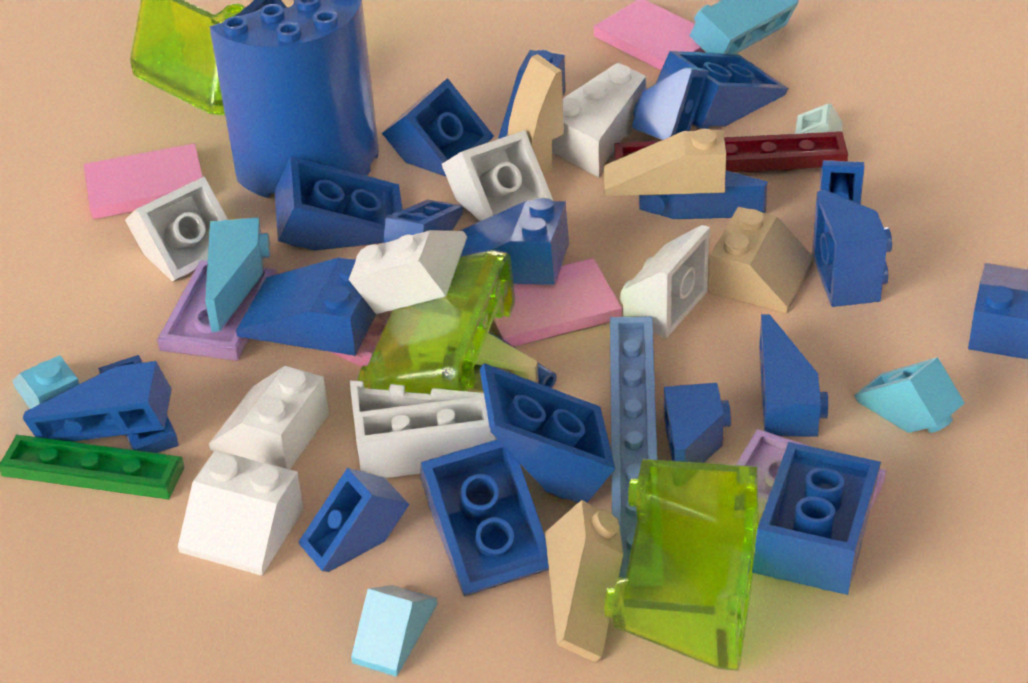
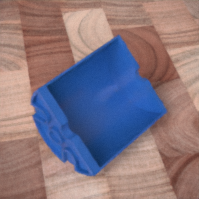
[210,0,379,198]

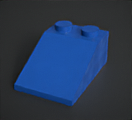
[656,51,789,129]
[275,156,403,251]
[451,198,569,285]
[236,257,376,356]
[968,263,1028,359]
[480,363,615,503]
[420,440,549,596]
[752,442,881,595]

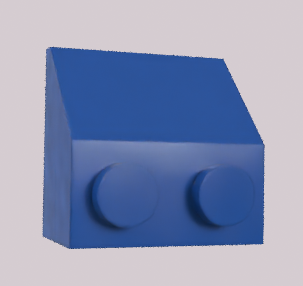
[382,78,494,177]
[812,190,892,307]

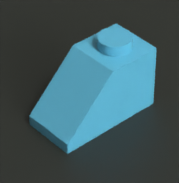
[12,355,79,409]
[854,357,965,433]

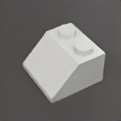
[442,130,553,221]
[125,176,228,281]
[620,225,710,339]
[349,230,467,314]
[209,366,329,470]
[178,450,304,576]

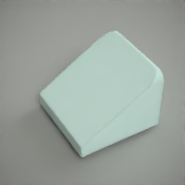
[795,103,843,134]

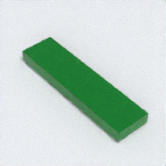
[0,434,185,500]

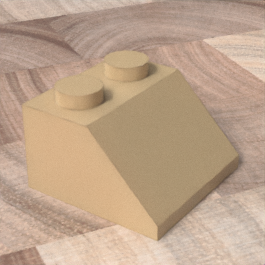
[709,207,814,313]

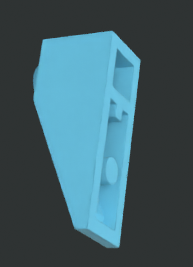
[689,0,799,54]
[205,218,271,332]

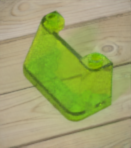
[130,0,245,115]
[358,250,516,394]
[604,459,759,671]

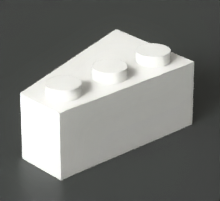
[552,63,646,178]
[350,380,495,478]

